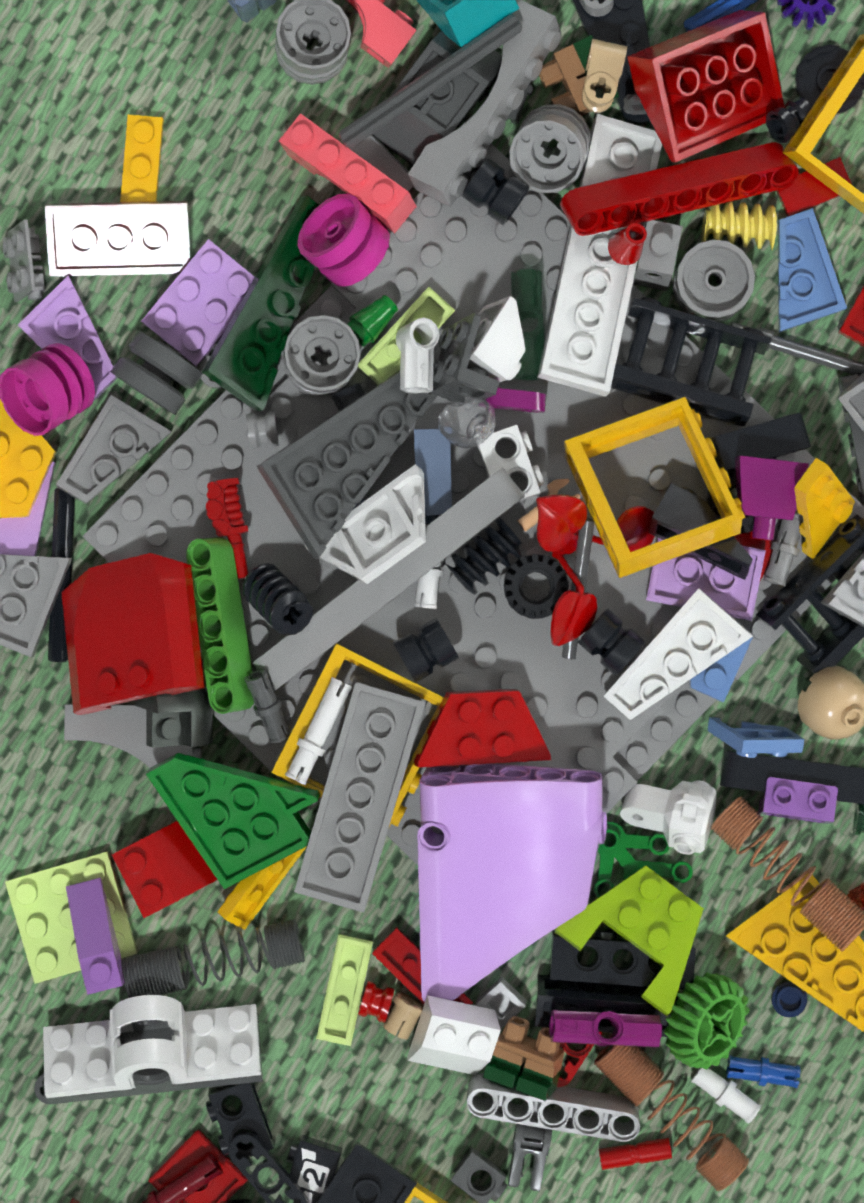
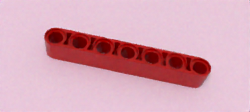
[560,142,799,236]

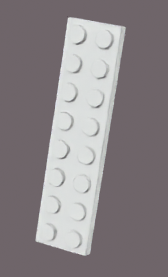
[537,114,662,397]

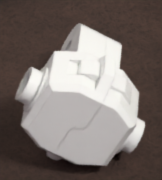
[620,780,717,855]

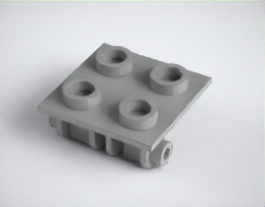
[2,219,45,302]

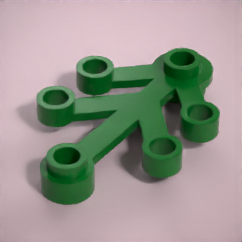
[593,821,693,898]

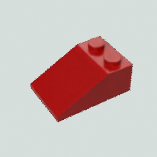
[112,821,217,918]

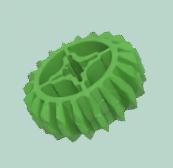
[663,972,750,1070]

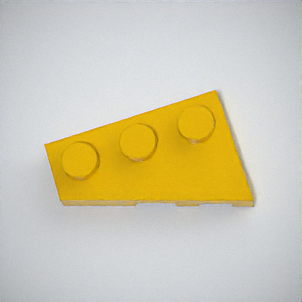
[794,458,855,559]

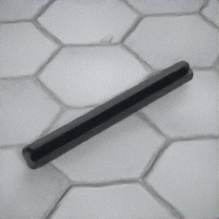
[48,488,75,662]

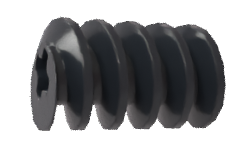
[445,517,523,595]
[243,563,313,636]

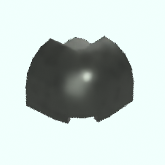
[135,686,213,748]

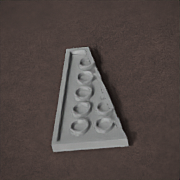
[0,554,72,657]

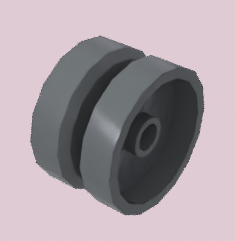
[110,330,203,415]

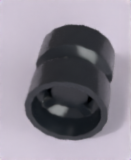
[462,158,529,225]
[577,608,646,676]
[393,618,459,683]

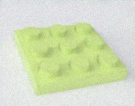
[5,851,138,984]

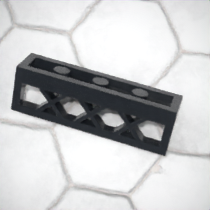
[535,974,679,1037]

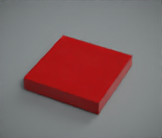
[148,1128,248,1203]

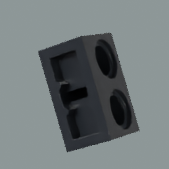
[206,1082,275,1162]

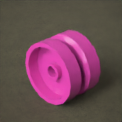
[297,193,390,287]

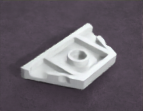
[305,464,426,584]

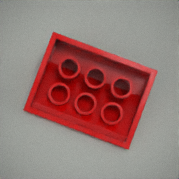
[627,10,785,163]

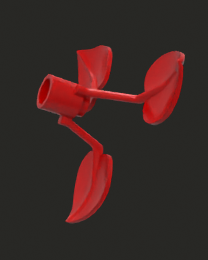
[536,495,655,646]

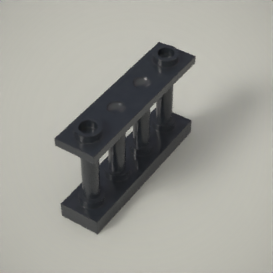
[611,297,772,427]
[756,514,864,675]

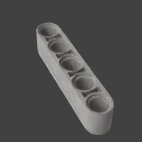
[467,1073,640,1142]

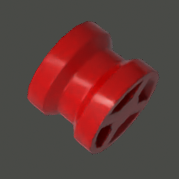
[358,981,395,1023]

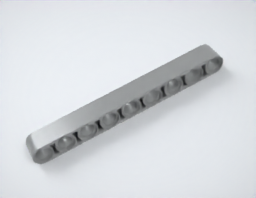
[253,468,525,692]

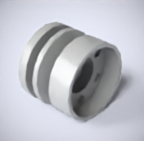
[275,0,351,85]
[509,104,591,193]
[282,315,361,396]

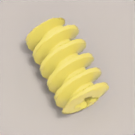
[701,201,777,250]

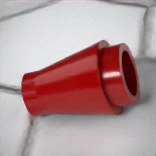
[608,223,647,265]

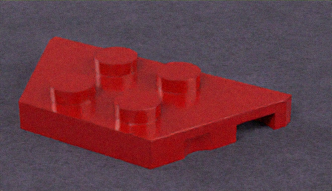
[414,689,551,767]

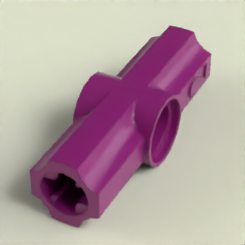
[549,1010,662,1047]

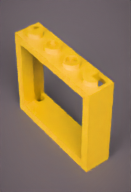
[782,34,864,214]
[564,397,745,578]
[271,643,444,827]

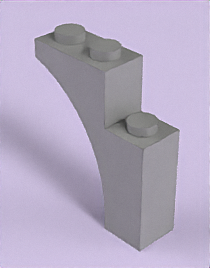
[64,704,202,768]

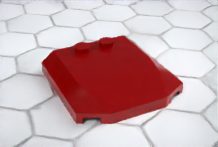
[62,553,204,715]

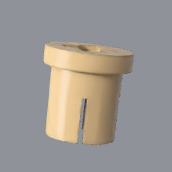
[383,992,424,1040]

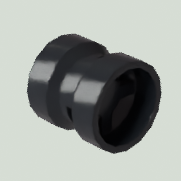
[766,96,812,144]

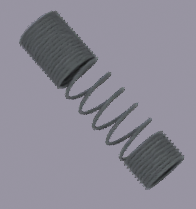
[121,918,305,998]

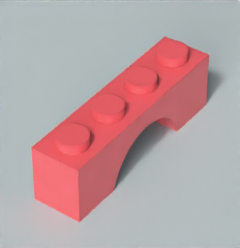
[345,0,417,68]
[279,113,417,234]

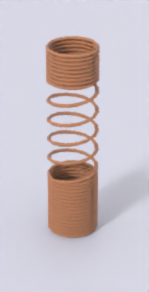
[711,796,864,952]
[594,1045,749,1191]

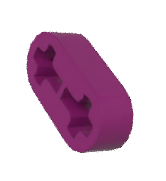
[477,388,547,413]

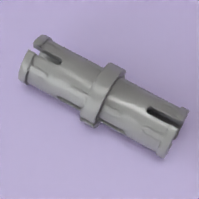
[763,514,804,587]

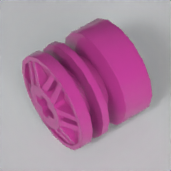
[0,343,95,436]

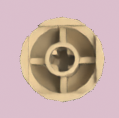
[798,666,864,740]

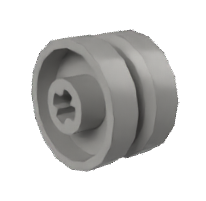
[672,240,755,322]

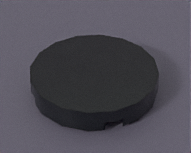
[795,45,864,115]

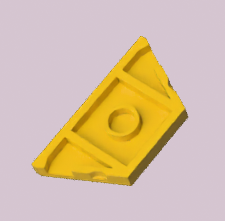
[0,398,57,518]

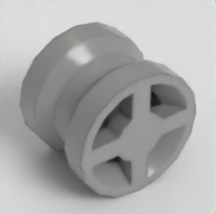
[246,411,279,449]

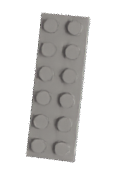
[294,682,425,913]

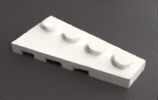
[604,588,753,720]

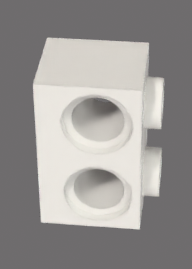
[476,425,544,502]

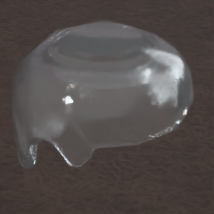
[438,395,496,449]

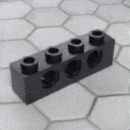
[549,931,696,990]

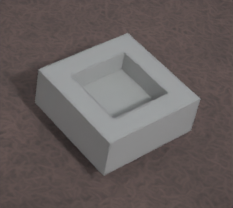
[476,977,527,1028]

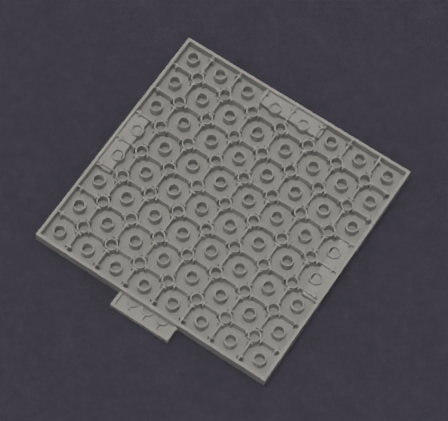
[82,143,864,865]

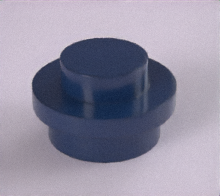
[771,981,807,1018]

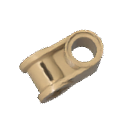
[582,39,627,113]

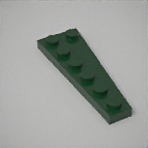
[202,195,319,412]

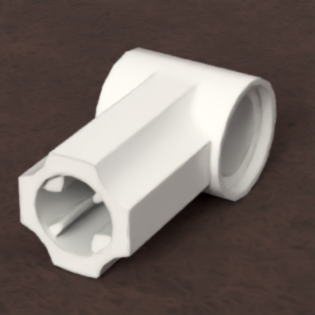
[396,318,440,394]

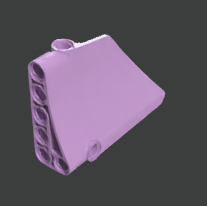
[417,764,607,1002]

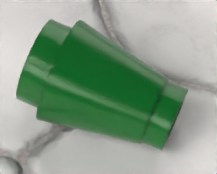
[347,295,398,347]

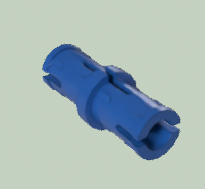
[726,1055,800,1088]

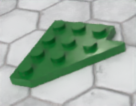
[146,753,321,889]

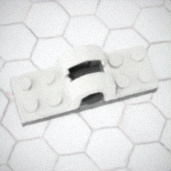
[43,995,263,1105]

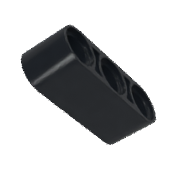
[710,412,811,472]

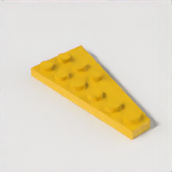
[726,873,864,1032]

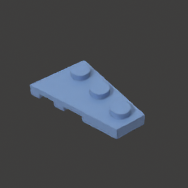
[778,208,847,332]

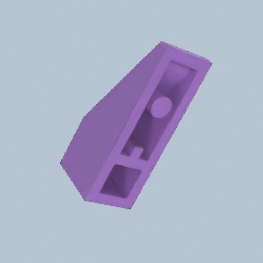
[66,877,125,995]

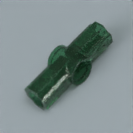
[511,269,545,381]

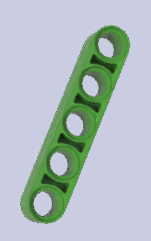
[186,537,254,714]

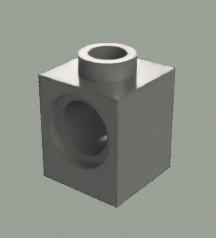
[450,1146,507,1203]

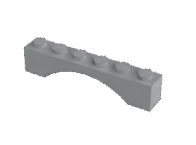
[408,0,562,207]

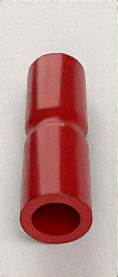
[598,1138,672,1170]

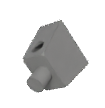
[633,220,682,291]

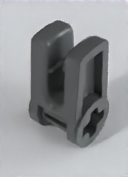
[508,1124,552,1192]

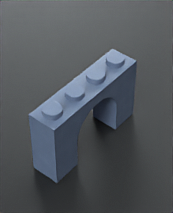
[306,428,452,524]

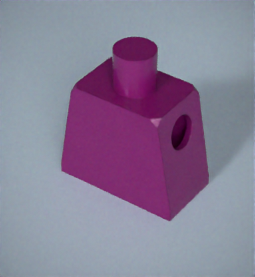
[735,456,809,540]

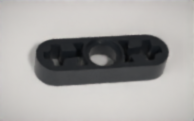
[229,1132,308,1203]

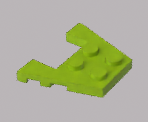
[555,866,704,1016]

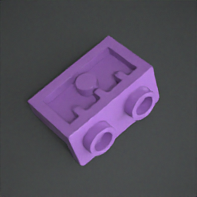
[758,777,838,824]

